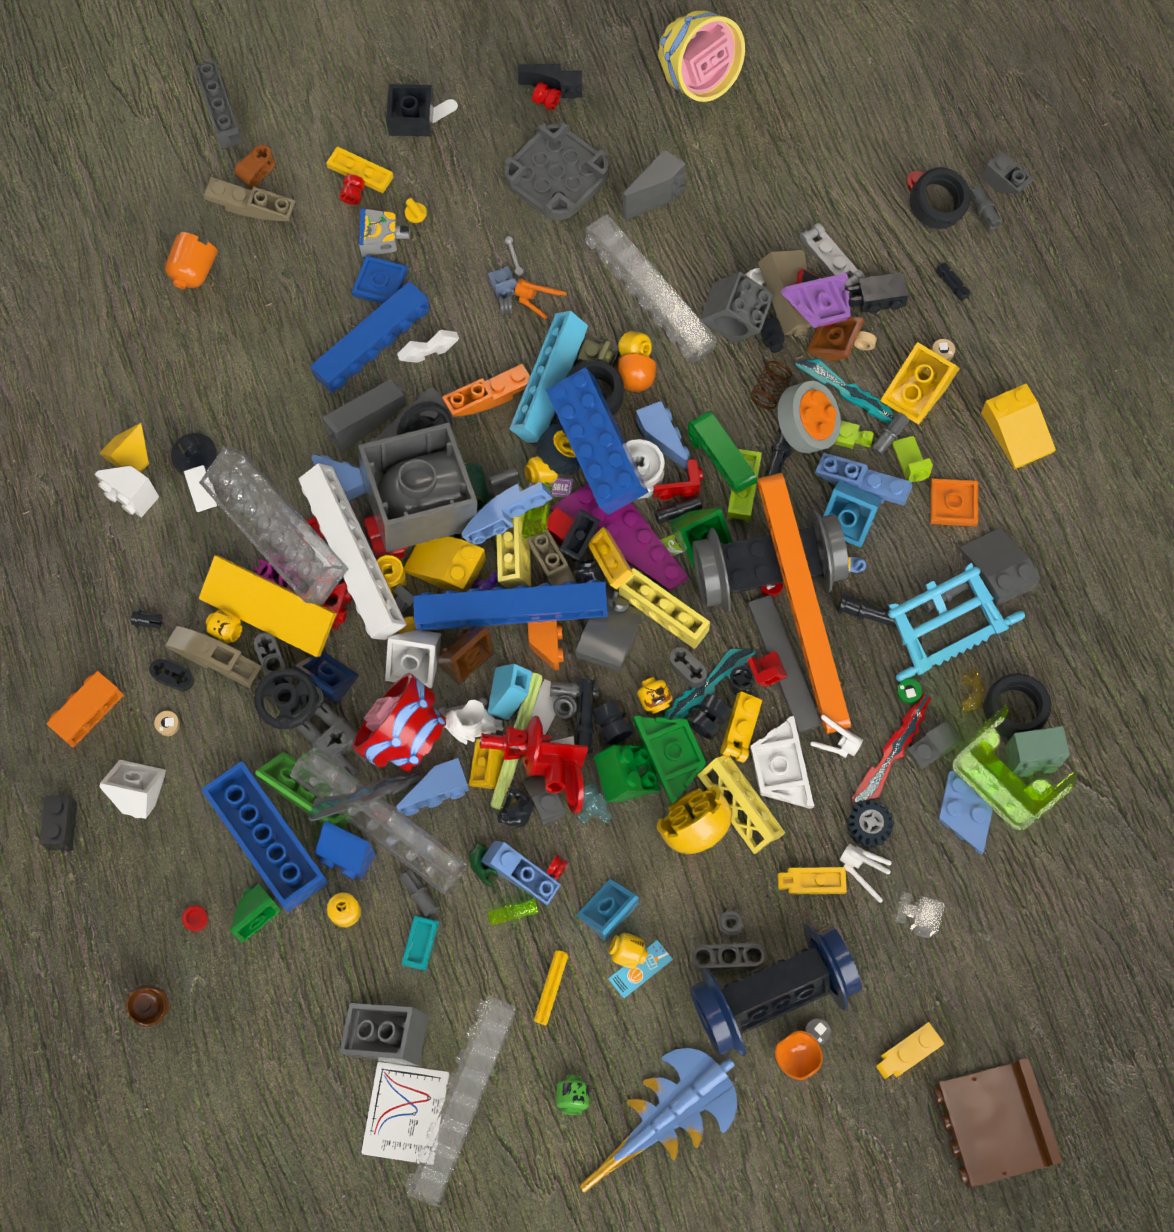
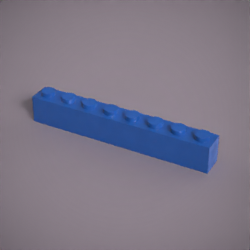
[413,580,608,631]

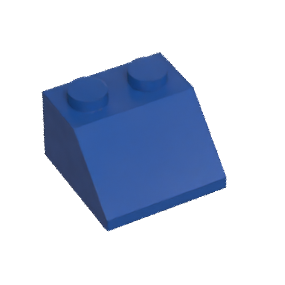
[315,821,376,880]

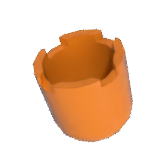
[165,232,218,289]

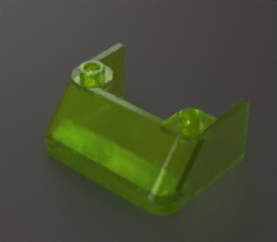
[953,705,1077,830]

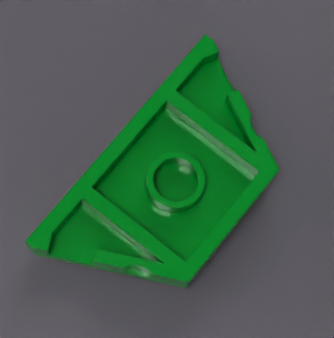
[632,716,707,805]

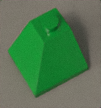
[669,508,733,569]
[230,884,282,943]

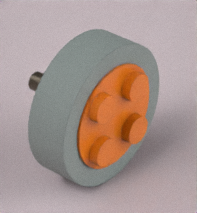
[778,381,841,453]

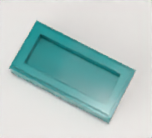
[401,915,439,971]

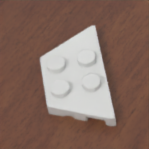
[750,716,814,809]

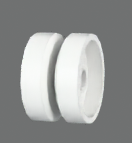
[626,439,665,499]

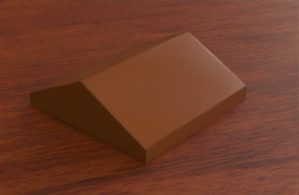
[807,317,864,362]

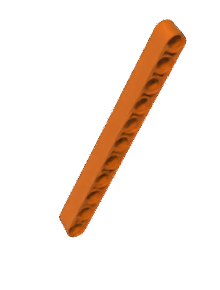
[757,473,851,734]

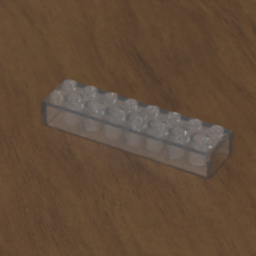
[199,447,349,605]

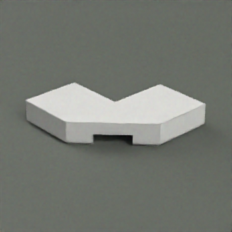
[397,330,459,363]

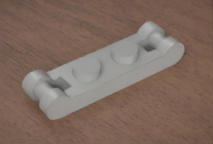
[799,223,865,288]

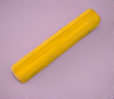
[534,950,568,1025]

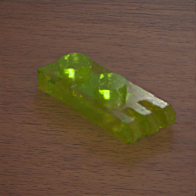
[522,482,552,539]

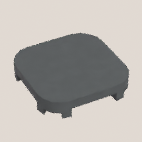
[504,122,609,220]

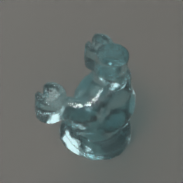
[577,783,612,825]

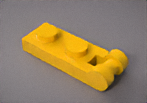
[720,691,762,763]

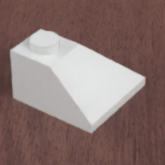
[385,630,441,688]
[100,760,166,819]

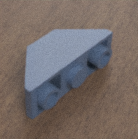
[311,454,366,501]

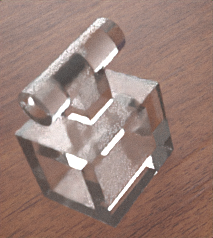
[895,892,946,938]

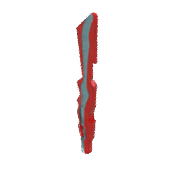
[852,694,931,802]

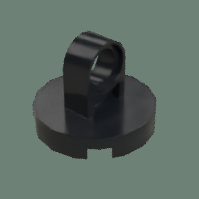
[171,433,218,476]

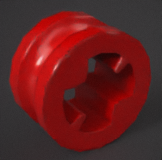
[546,855,569,880]

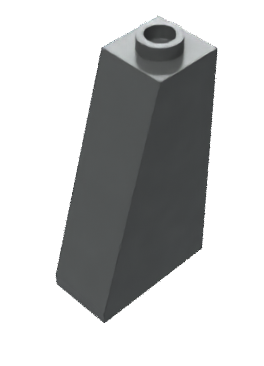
[322,380,406,454]

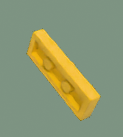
[326,146,394,193]
[588,527,634,589]

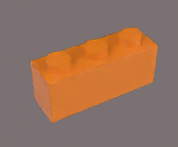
[46,671,124,748]

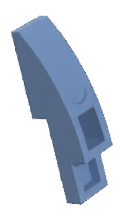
[815,453,912,506]
[461,482,553,545]

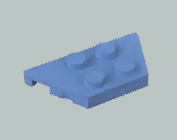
[938,762,1002,854]

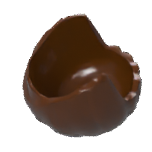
[125,985,169,1027]

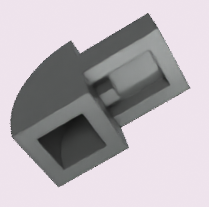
[908,721,964,769]

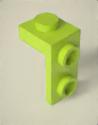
[892,436,933,482]

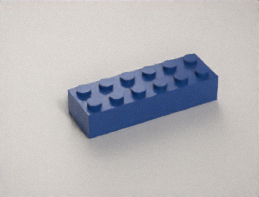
[546,367,649,515]
[201,761,329,912]

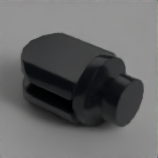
[760,317,785,353]

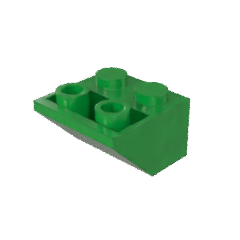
[594,745,660,802]

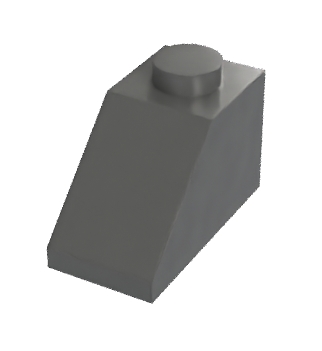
[523,776,565,827]

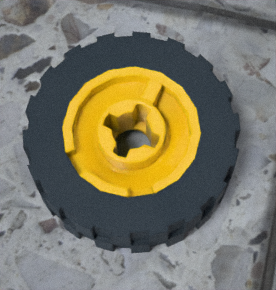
[537,423,581,476]

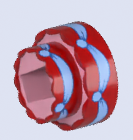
[351,673,447,772]

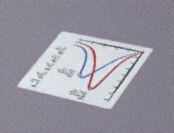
[361,1062,449,1165]

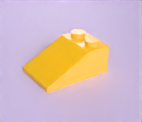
[880,342,960,424]
[981,383,1056,470]
[403,536,486,593]

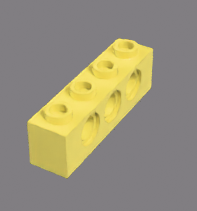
[496,495,531,589]
[619,568,710,649]

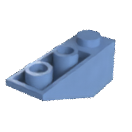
[636,401,691,469]
[396,758,469,816]
[481,841,561,905]

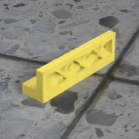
[698,755,785,854]

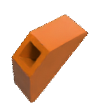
[528,621,564,670]

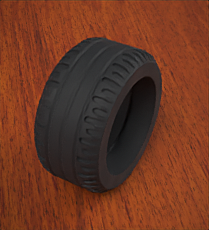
[909,167,971,229]
[566,360,624,415]
[984,673,1051,739]

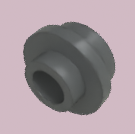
[553,695,578,719]
[718,911,743,936]

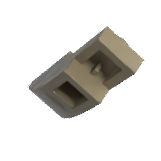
[204,177,295,221]
[526,529,575,621]
[165,626,262,689]

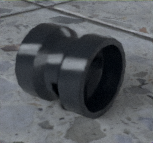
[729,666,754,695]

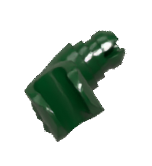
[469,842,499,887]

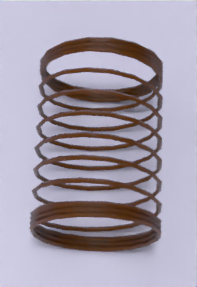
[750,361,792,410]

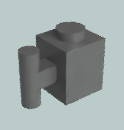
[486,467,522,499]

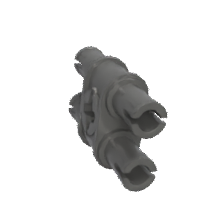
[297,703,369,781]

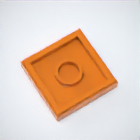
[930,478,978,527]

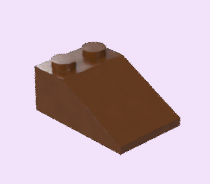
[438,627,494,685]

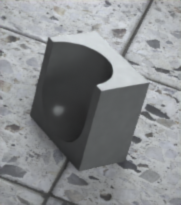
[358,423,477,552]

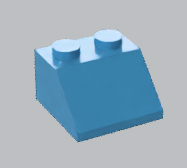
[823,481,883,548]

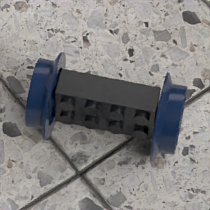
[689,923,862,1056]

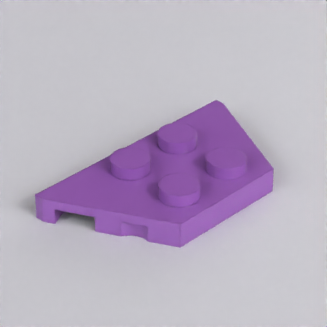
[781,273,851,328]

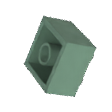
[1005,726,1070,777]

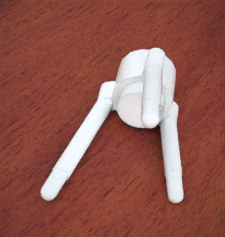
[810,707,863,757]
[840,844,892,903]

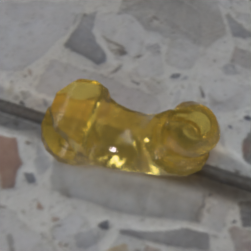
[961,668,984,712]

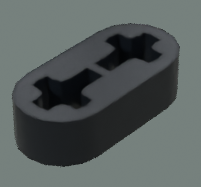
[149,659,194,692]

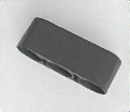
[691,943,766,972]

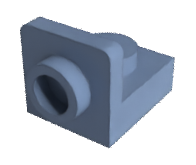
[488,266,517,299]

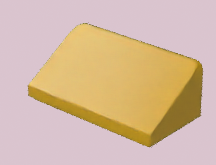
[469,739,504,789]

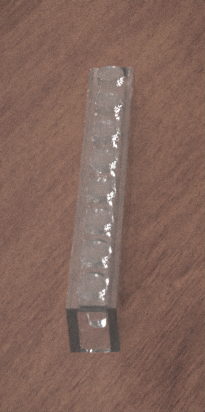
[585,214,716,363]
[290,747,468,895]
[405,995,517,1208]

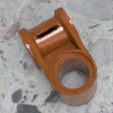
[234,145,275,188]

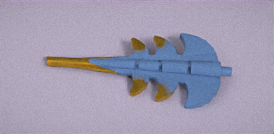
[579,1048,737,1193]

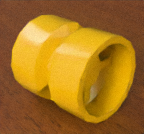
[376,555,407,595]

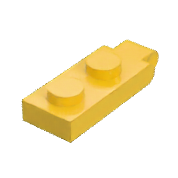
[778,867,847,895]
[876,1022,944,1079]

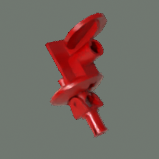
[480,716,588,813]

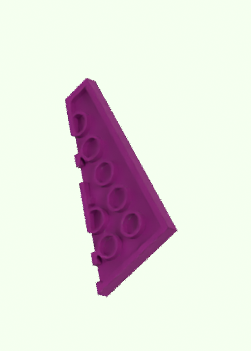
[550,483,688,592]

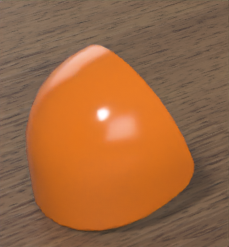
[617,354,657,392]
[775,1031,823,1080]

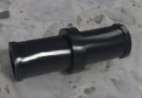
[654,495,703,524]

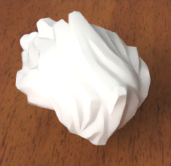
[444,700,504,744]

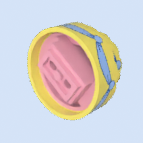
[658,10,745,102]

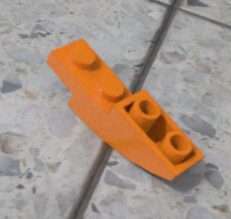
[442,364,530,417]

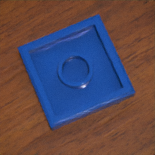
[352,255,408,304]

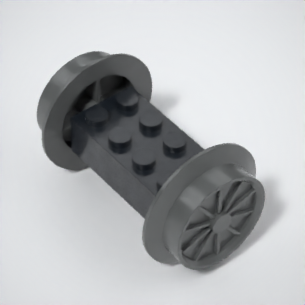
[692,508,849,613]

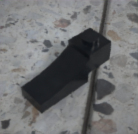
[518,64,582,99]

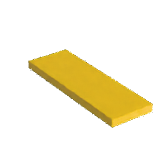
[199,555,337,657]

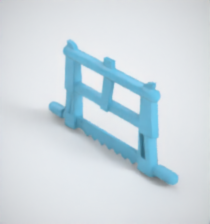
[888,563,1025,682]

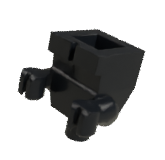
[497,786,534,828]

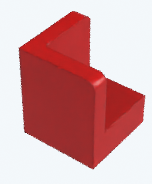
[748,651,788,687]

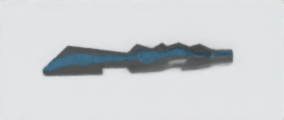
[308,772,421,821]

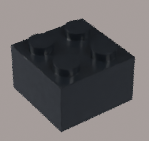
[386,84,434,137]

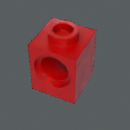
[542,507,574,546]

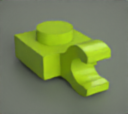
[834,421,874,449]

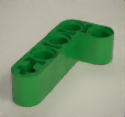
[688,411,757,494]

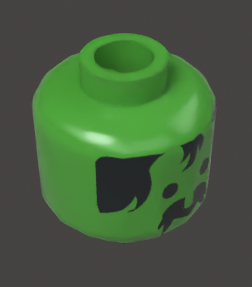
[556,1075,590,1115]

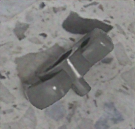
[606,588,629,612]

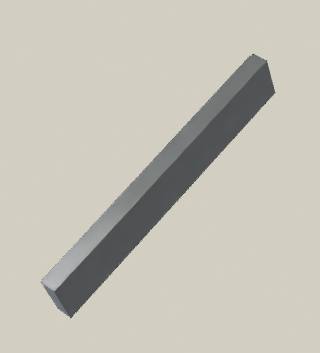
[748,595,822,734]

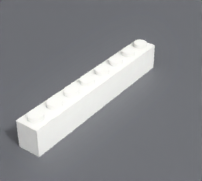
[299,463,406,640]

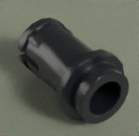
[131,609,163,629]

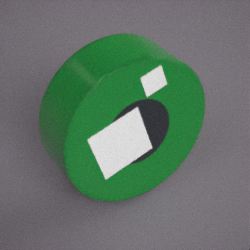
[897,679,922,704]

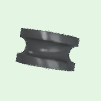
[499,295,513,316]

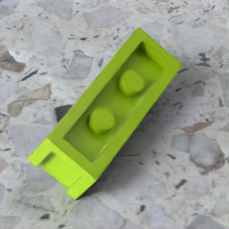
[727,449,762,523]

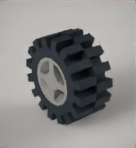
[847,800,894,848]

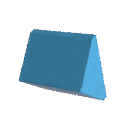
[577,879,639,941]

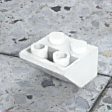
[95,466,159,518]

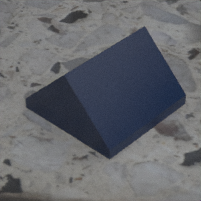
[294,651,359,705]

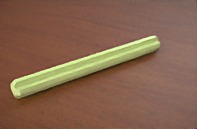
[491,673,543,810]

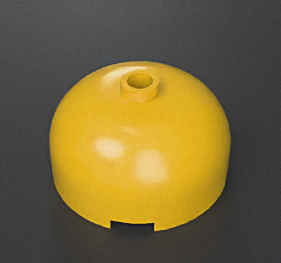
[656,786,732,854]

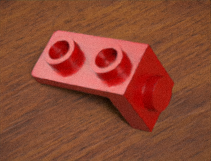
[653,459,703,500]

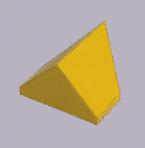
[100,423,149,473]

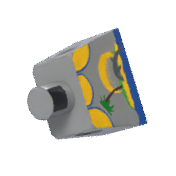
[359,209,410,257]

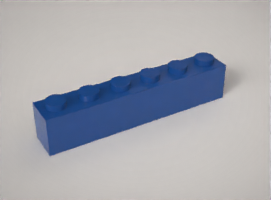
[310,281,430,394]

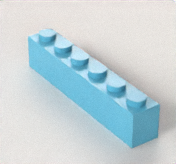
[509,311,588,443]

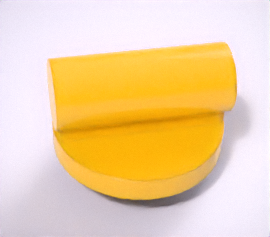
[405,198,427,223]

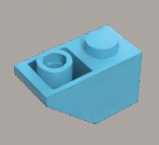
[487,664,532,720]

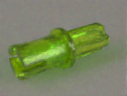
[488,898,539,926]

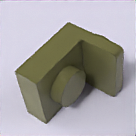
[578,339,613,363]

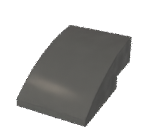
[575,605,644,673]

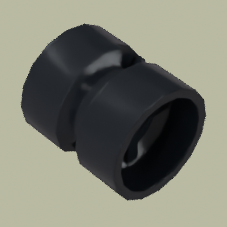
[688,694,732,740]
[593,700,635,745]

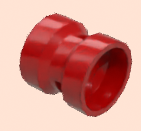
[532,82,561,111]
[339,174,365,205]

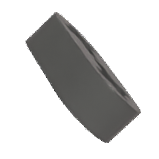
[669,647,707,688]

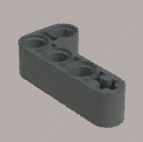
[254,633,326,718]

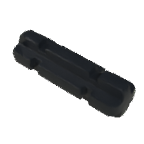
[936,262,971,301]

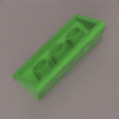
[255,752,361,830]

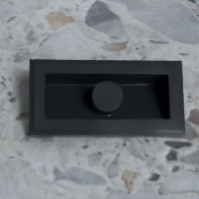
[559,509,601,562]

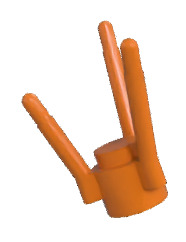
[515,279,567,319]

